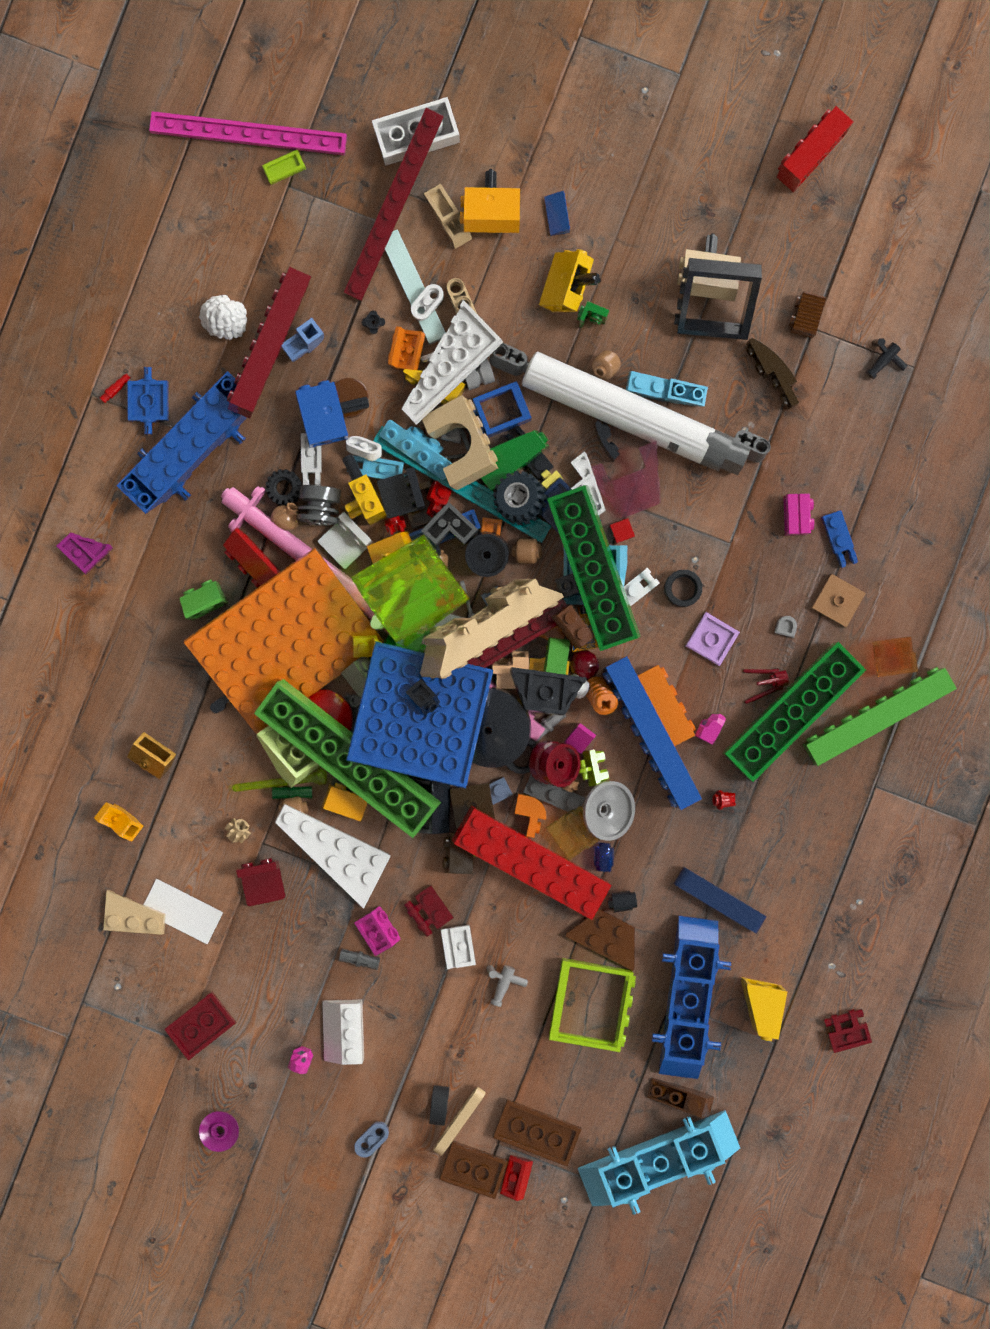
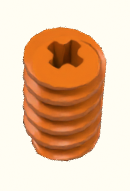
[586,676,618,715]

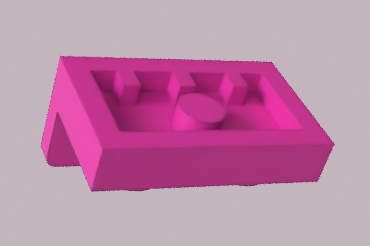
[354,906,401,956]

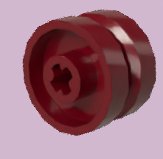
[529,740,581,787]

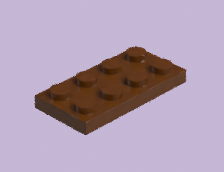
[493,1099,582,1167]

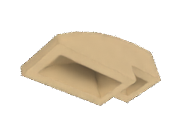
[424,184,472,249]

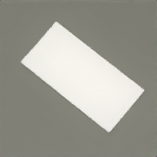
[144,879,223,944]

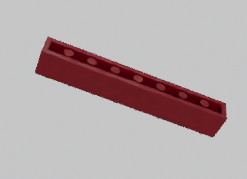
[226,266,312,419]

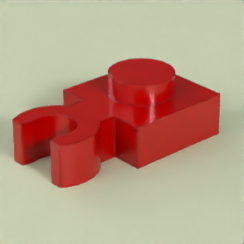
[385,516,406,535]

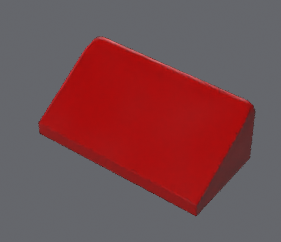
[500,1155,533,1201]

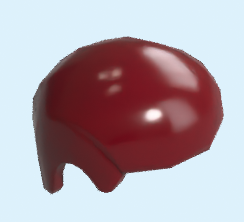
[569,650,599,681]

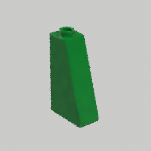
[481,430,549,491]

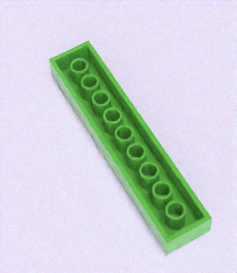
[254,679,441,838]

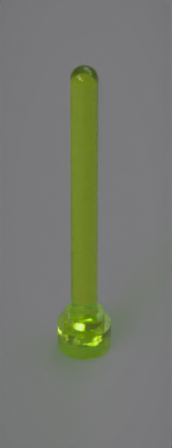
[232,769,327,792]

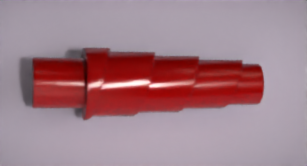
[100,373,130,403]

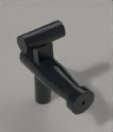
[866,338,908,379]

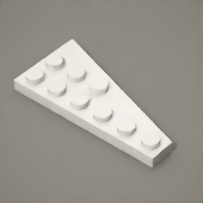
[402,300,503,425]
[275,804,391,909]

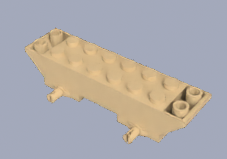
[420,578,564,679]

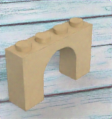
[422,395,498,490]

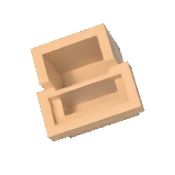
[492,651,529,689]

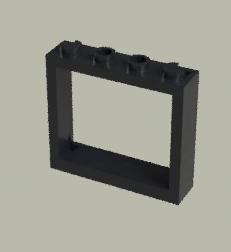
[674,258,762,340]

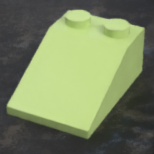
[256,726,320,788]

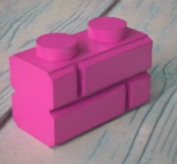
[783,494,814,536]

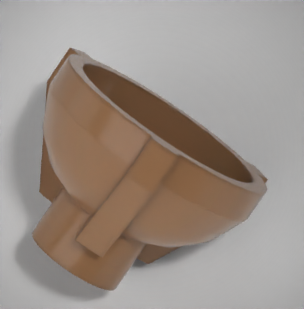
[271,503,299,531]

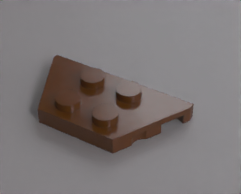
[565,909,635,971]

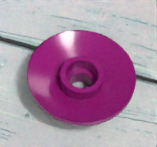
[199,1111,239,1152]

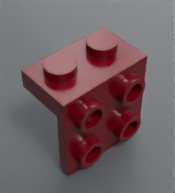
[236,858,286,906]

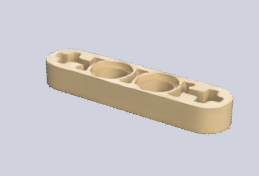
[433,1086,486,1156]

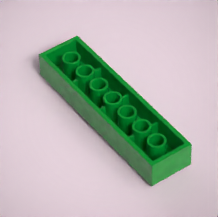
[547,485,641,651]
[722,642,866,782]

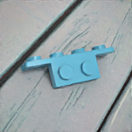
[380,420,452,480]

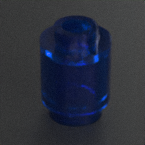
[594,843,614,872]

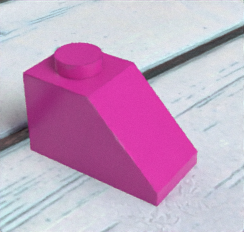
[564,723,596,754]

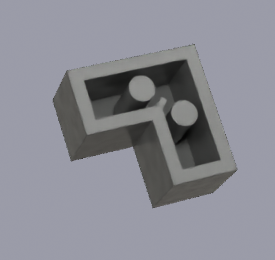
[421,502,478,546]

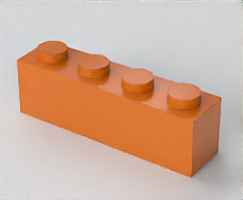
[637,665,696,746]

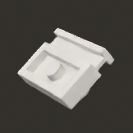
[441,925,476,969]

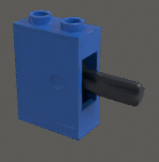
[295,380,369,448]

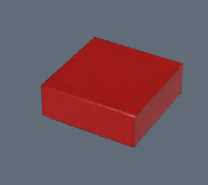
[610,518,635,544]

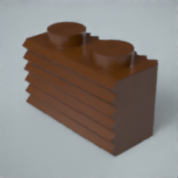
[788,291,826,338]
[551,605,595,648]

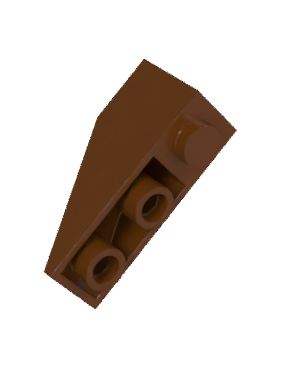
[647,1078,714,1118]

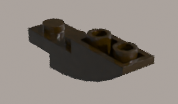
[746,338,799,409]

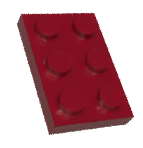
[164,991,237,1061]

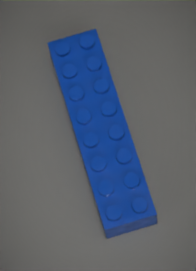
[602,656,702,810]

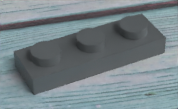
[523,774,585,816]

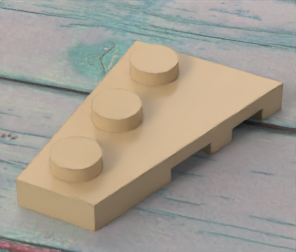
[104,890,166,935]

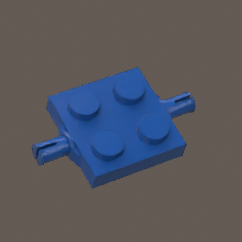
[128,367,169,435]

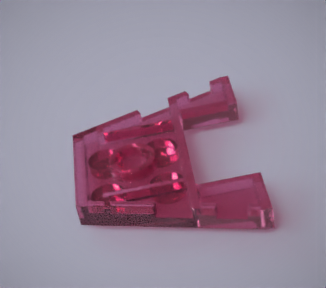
[591,441,661,518]

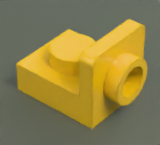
[353,635,382,658]

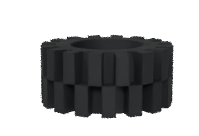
[265,469,302,505]

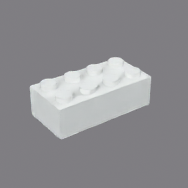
[372,97,460,166]

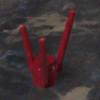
[743,668,789,704]

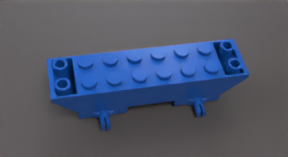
[117,371,247,514]
[652,916,731,1079]

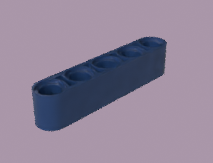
[673,867,767,934]

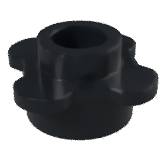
[362,310,385,334]

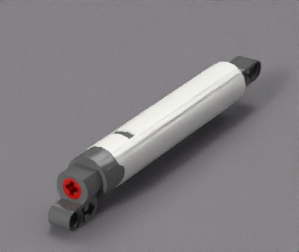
[489,343,771,476]

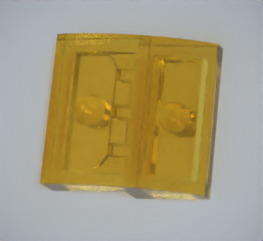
[546,806,601,860]

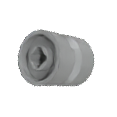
[464,358,495,391]

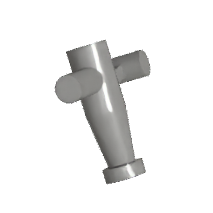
[486,965,528,1007]

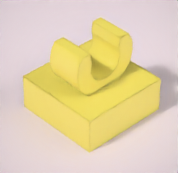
[541,469,563,491]

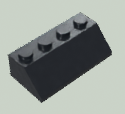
[407,775,450,834]

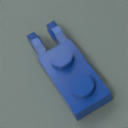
[821,510,858,568]

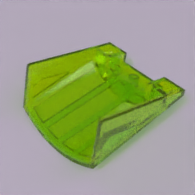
[351,534,470,647]

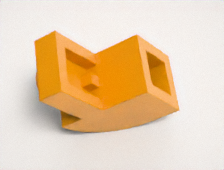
[94,802,143,842]

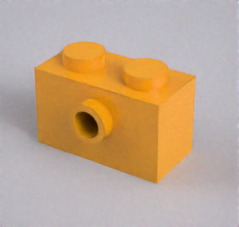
[322,783,367,822]

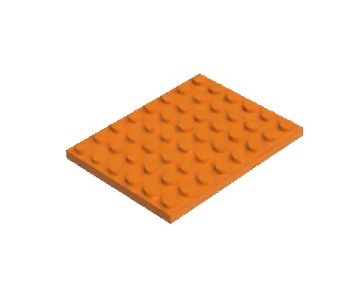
[184,548,384,734]

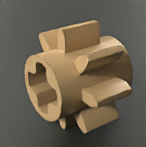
[225,818,251,843]

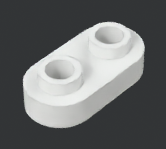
[411,284,443,321]
[346,436,382,461]

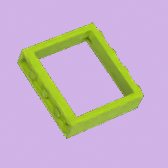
[549,958,636,1052]

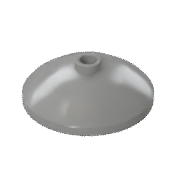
[583,781,635,841]

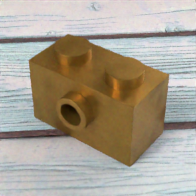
[127,732,176,780]

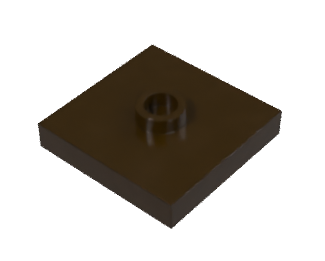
[450,783,495,829]

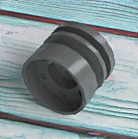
[297,485,341,526]

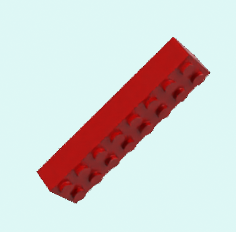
[452,806,612,920]

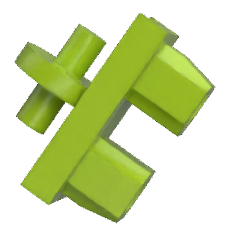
[579,750,609,786]

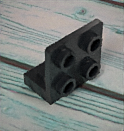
[377,467,426,519]

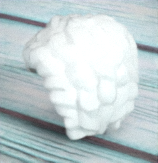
[199,295,247,340]

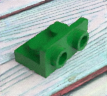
[577,301,609,328]

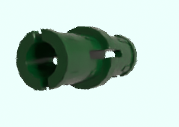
[272,786,312,800]

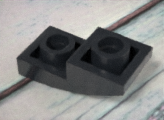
[594,420,620,462]

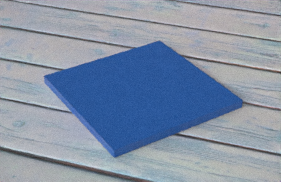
[347,641,493,789]

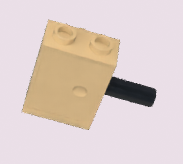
[677,233,741,301]

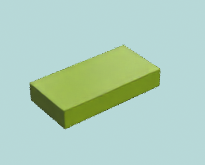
[262,150,306,185]

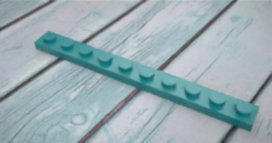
[373,426,552,544]

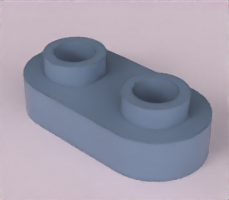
[355,1121,389,1158]

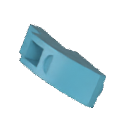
[626,371,708,407]

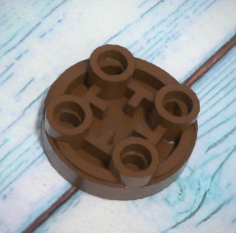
[335,378,369,418]

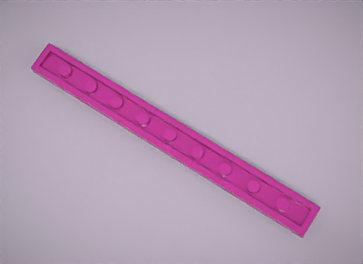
[149,111,347,156]

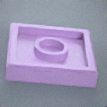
[685,612,740,666]

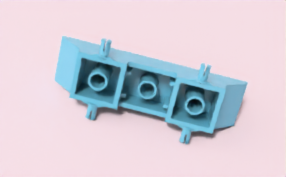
[578,1110,740,1215]

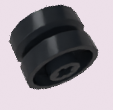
[465,531,509,577]

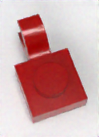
[426,481,452,517]

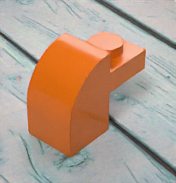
[514,793,546,838]

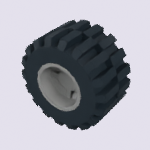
[493,471,547,525]

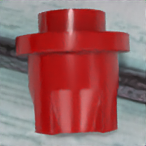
[712,790,736,810]

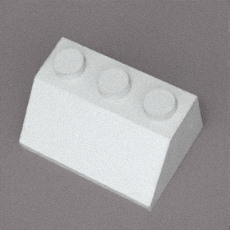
[322,999,364,1065]

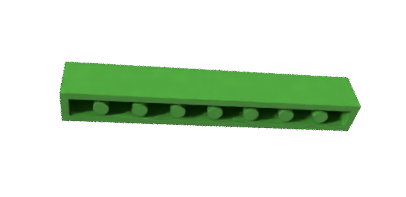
[803,667,957,766]

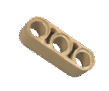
[447,278,478,315]

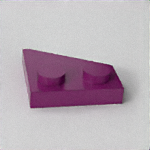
[56,532,113,575]

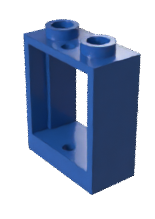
[473,381,532,438]

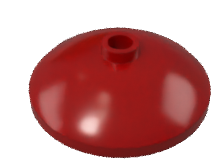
[308,689,353,731]

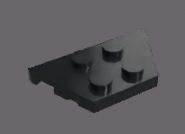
[510,667,586,716]

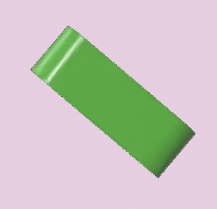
[543,637,570,675]

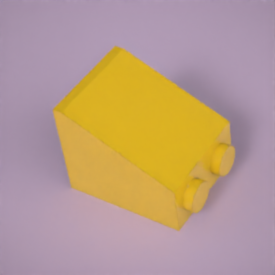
[741,977,787,1041]

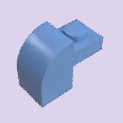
[282,318,324,363]

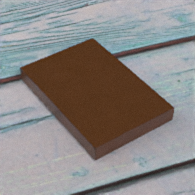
[439,1141,508,1199]

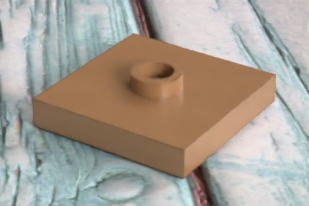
[811,574,866,628]

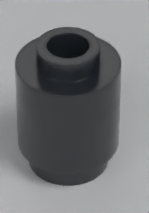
[608,891,637,913]

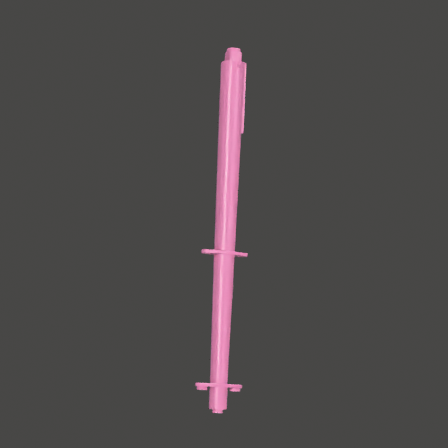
[221,486,545,741]

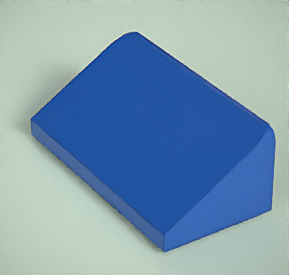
[544,191,570,236]

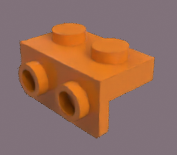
[388,326,425,370]

